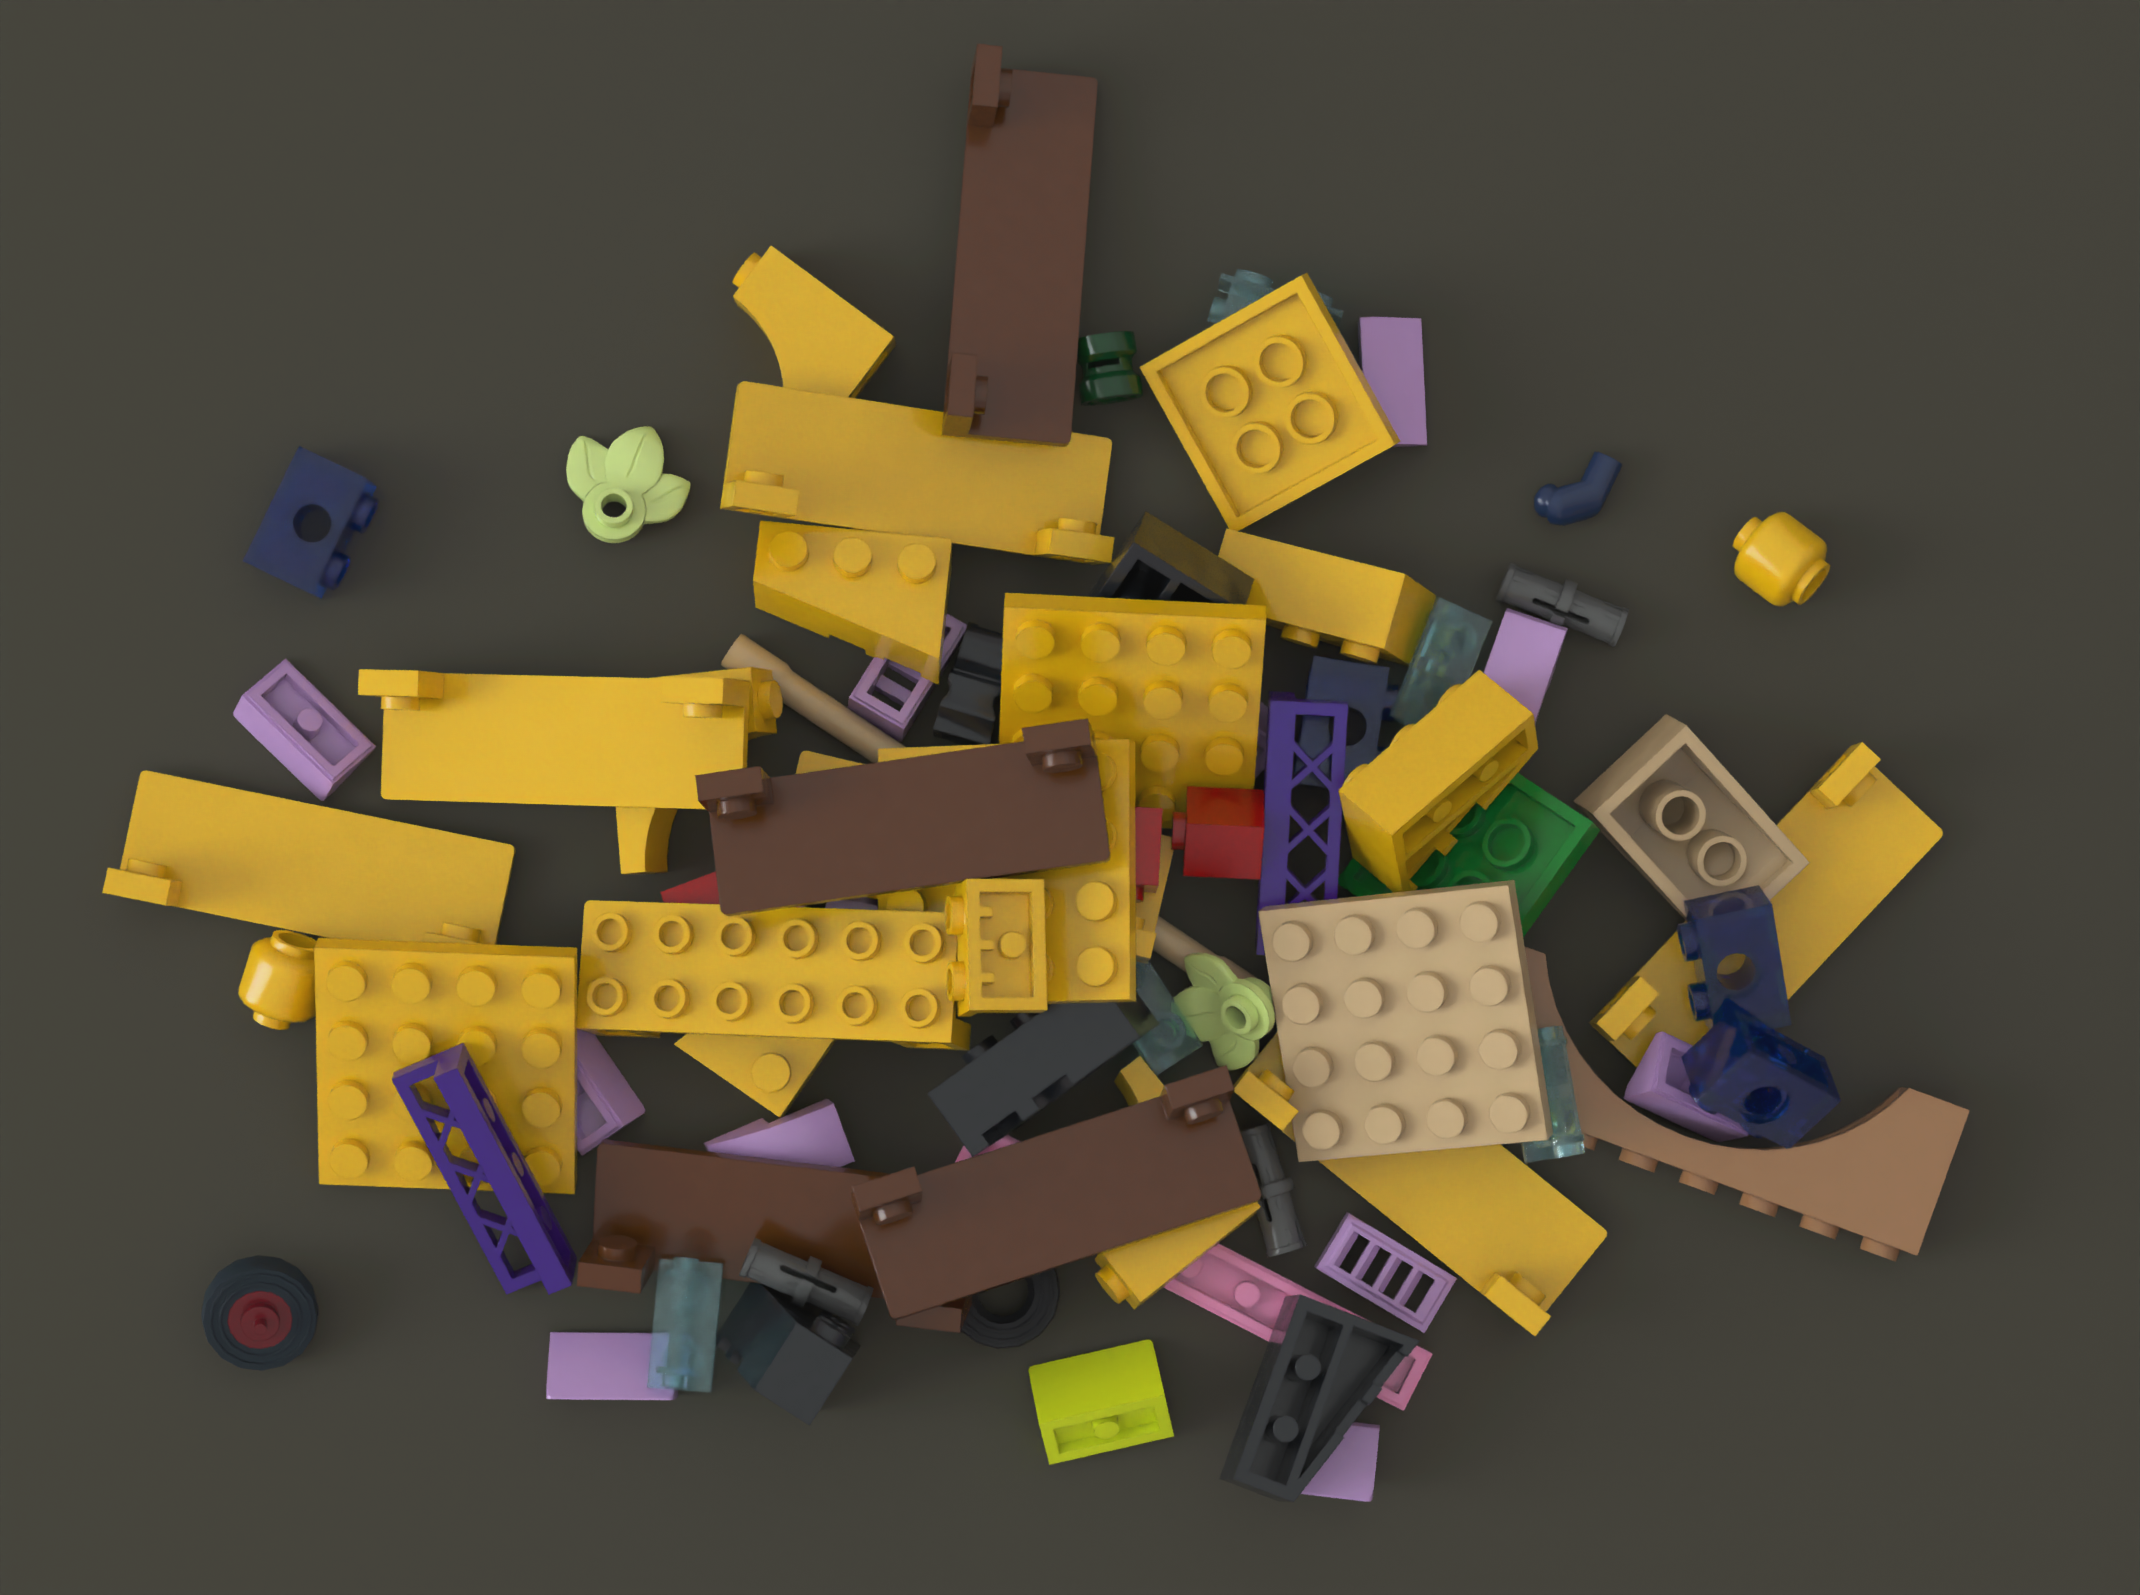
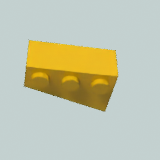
[753,520,952,685]
[1218,528,1436,668]
[1338,670,1539,893]
[674,1034,836,1117]

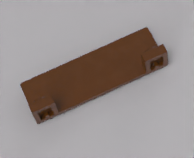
[942,44,1098,447]
[695,718,1111,916]
[851,1065,1262,1320]
[577,1139,972,1333]

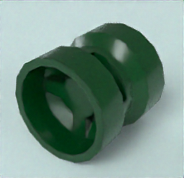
[1077,331,1143,406]

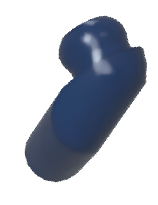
[1534,452,1623,526]

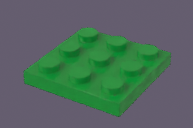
[1338,773,1600,938]

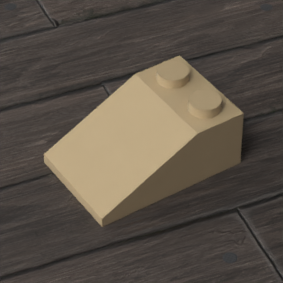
[1573,714,1810,951]

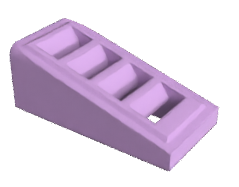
[848,614,967,742]
[1314,1212,1457,1333]

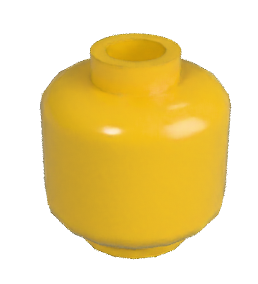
[1732,512,1831,607]
[238,930,317,1030]

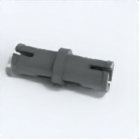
[1495,562,1629,647]
[1240,1122,1307,1257]
[739,1238,874,1326]

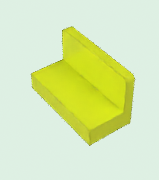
[1028,1339,1174,1465]

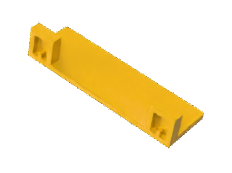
[720,381,1115,565]
[358,669,750,809]
[1589,742,1943,1068]
[102,770,516,945]
[576,900,971,1050]
[1233,1031,1607,1336]

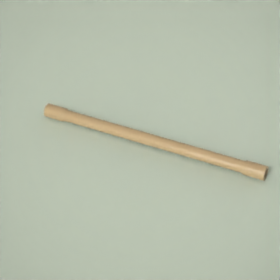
[721,634,1270,987]

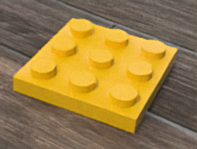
[1140,273,1400,531]

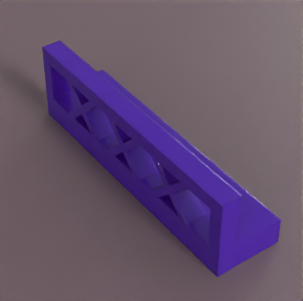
[1255,691,1348,955]
[392,1043,577,1295]

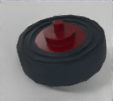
[201,1255,319,1371]

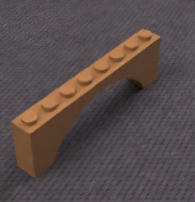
[1525,947,1970,1262]

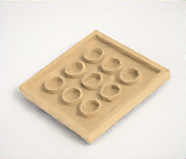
[1258,880,1553,1162]

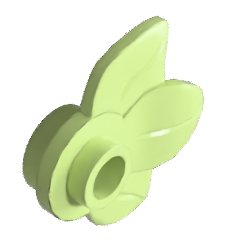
[566,426,691,543]
[1169,953,1275,1070]

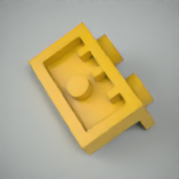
[945,879,1048,1017]

